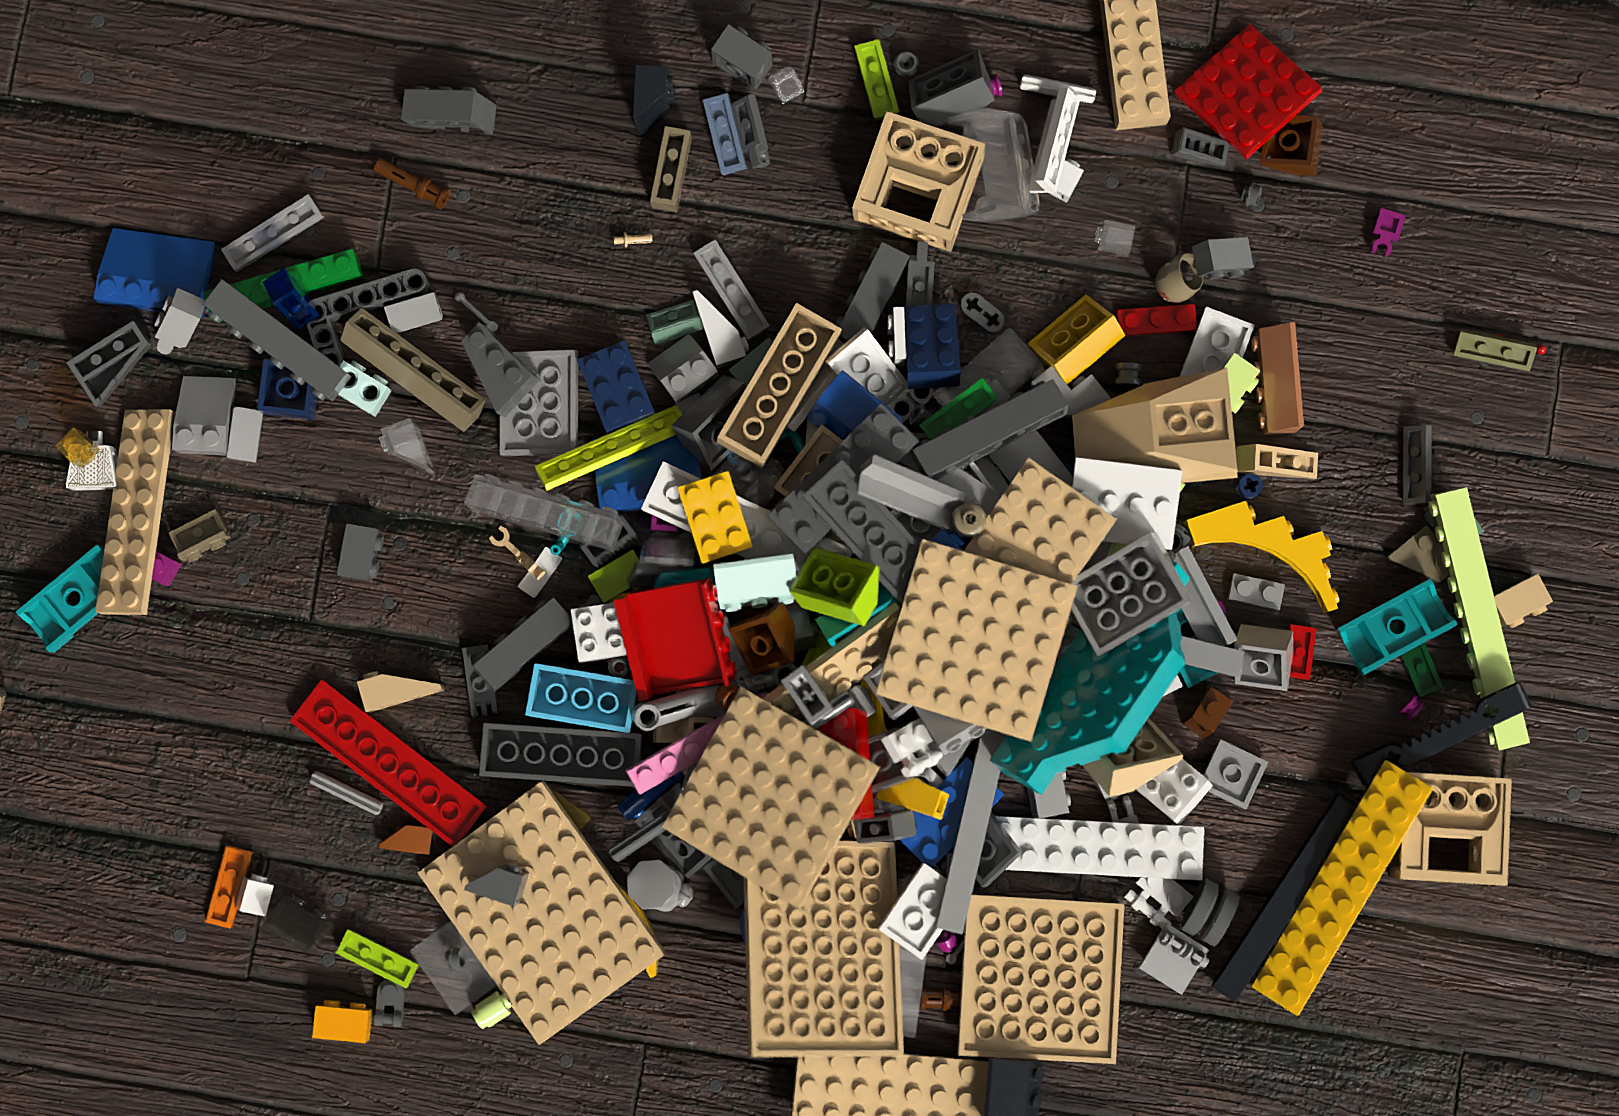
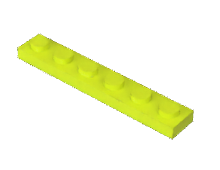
[535,405,683,491]

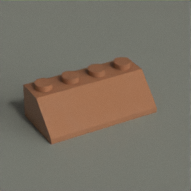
[1252,322,1304,435]

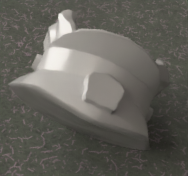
[627,859,693,912]

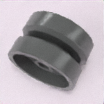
[1179,878,1240,946]

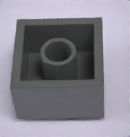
[711,24,772,91]

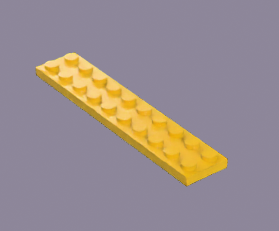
[1252,760,1433,1016]

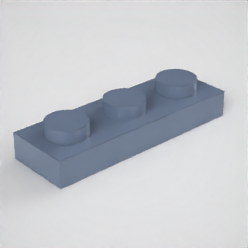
[703,93,747,175]

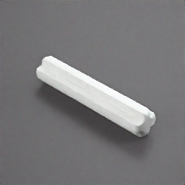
[1020,74,1096,103]

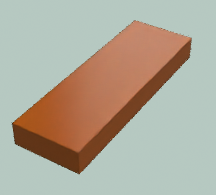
[205,845,253,929]

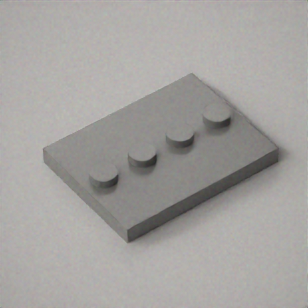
[500,350,578,456]

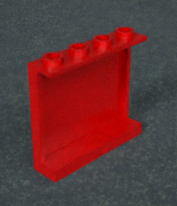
[614,578,737,701]

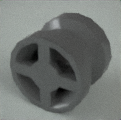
[1114,362,1141,387]

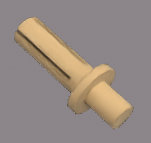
[614,232,653,248]

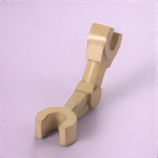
[489,526,546,580]

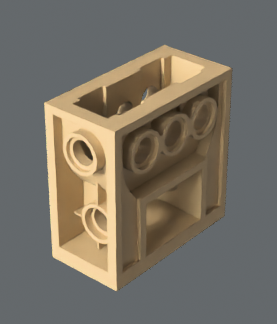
[852,111,985,252]
[1389,772,1511,886]

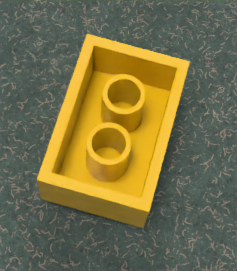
[677,471,753,564]

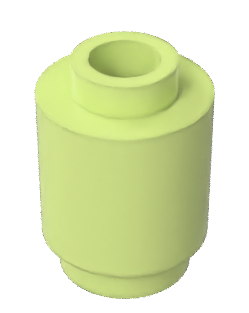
[471,991,512,1029]

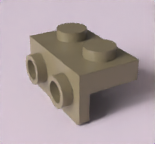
[169,509,231,562]

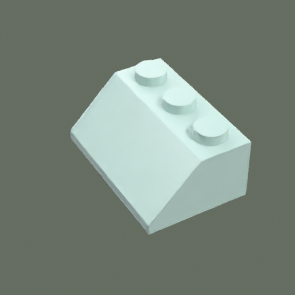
[713,554,796,612]

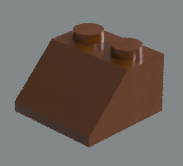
[1260,115,1323,176]
[728,603,795,675]

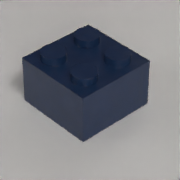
[257,359,318,420]

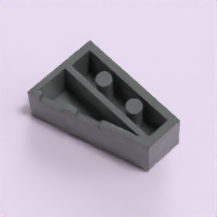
[66,321,152,407]
[461,322,540,417]

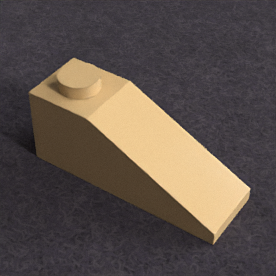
[1236,444,1318,479]
[357,671,445,713]

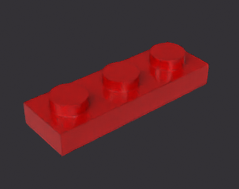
[1117,304,1197,336]

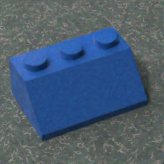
[806,370,904,441]

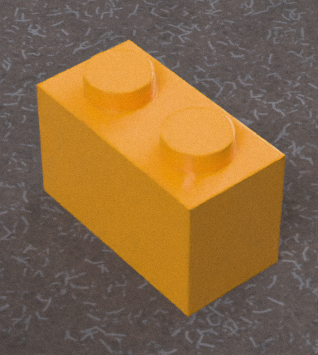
[312,1000,373,1043]

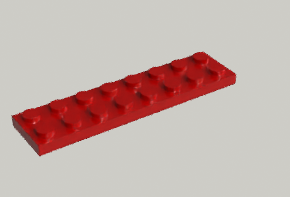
[290,680,488,847]

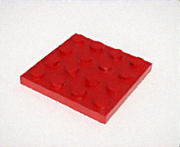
[1175,24,1322,160]

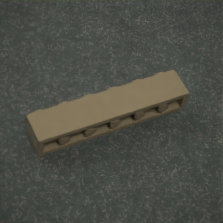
[340,308,486,432]

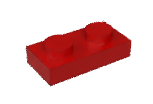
[1288,624,1317,680]

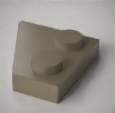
[1386,525,1450,582]

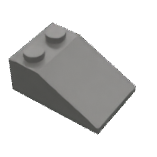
[172,376,236,456]

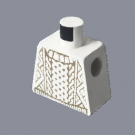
[66,431,118,490]

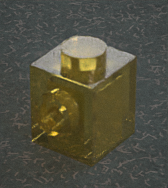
[55,427,100,468]

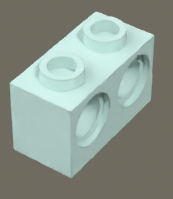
[338,360,391,417]

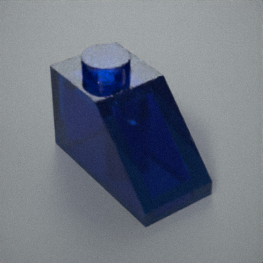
[263,268,320,330]

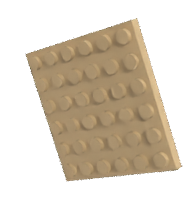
[876,539,1078,741]
[662,687,880,909]
[957,895,1124,1064]

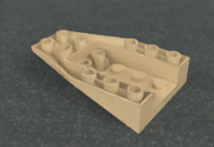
[1072,367,1238,483]

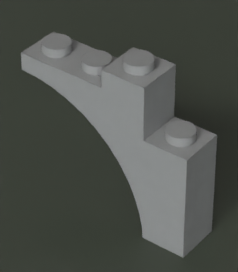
[1030,366,1111,420]

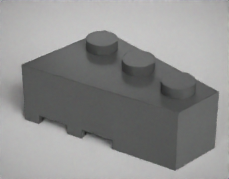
[401,86,497,135]

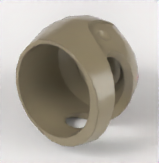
[1155,253,1203,303]

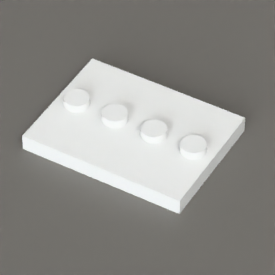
[1072,457,1182,550]

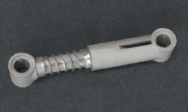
[631,663,797,731]

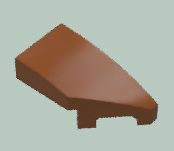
[377,825,432,855]

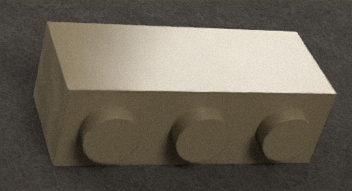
[650,126,692,213]

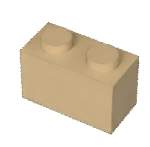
[1494,574,1553,629]

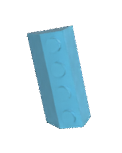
[525,663,638,733]

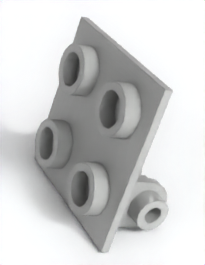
[1139,923,1209,995]

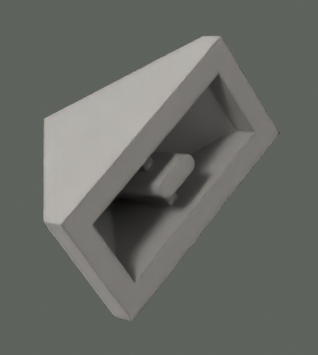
[782,666,833,725]

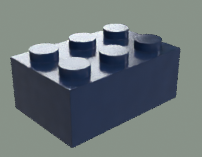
[903,303,961,389]
[577,340,655,434]

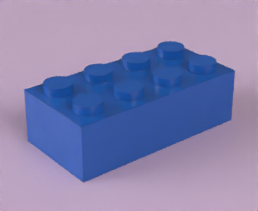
[899,757,1004,868]

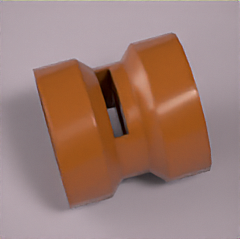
[715,683,739,712]

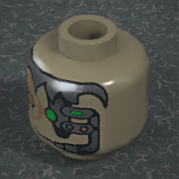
[950,503,986,538]

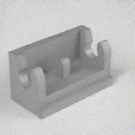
[384,292,443,333]

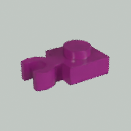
[1370,208,1406,257]

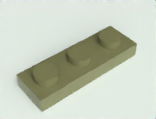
[1453,328,1537,371]

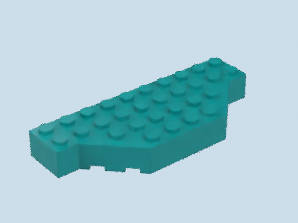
[990,560,1190,795]

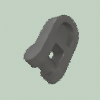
[374,979,405,1027]

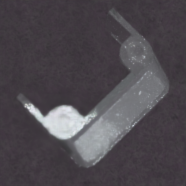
[947,107,1039,222]

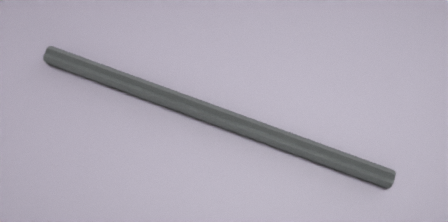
[609,691,854,862]

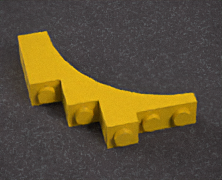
[1183,501,1339,613]
[860,679,949,820]

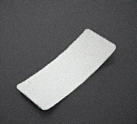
[518,547,562,598]

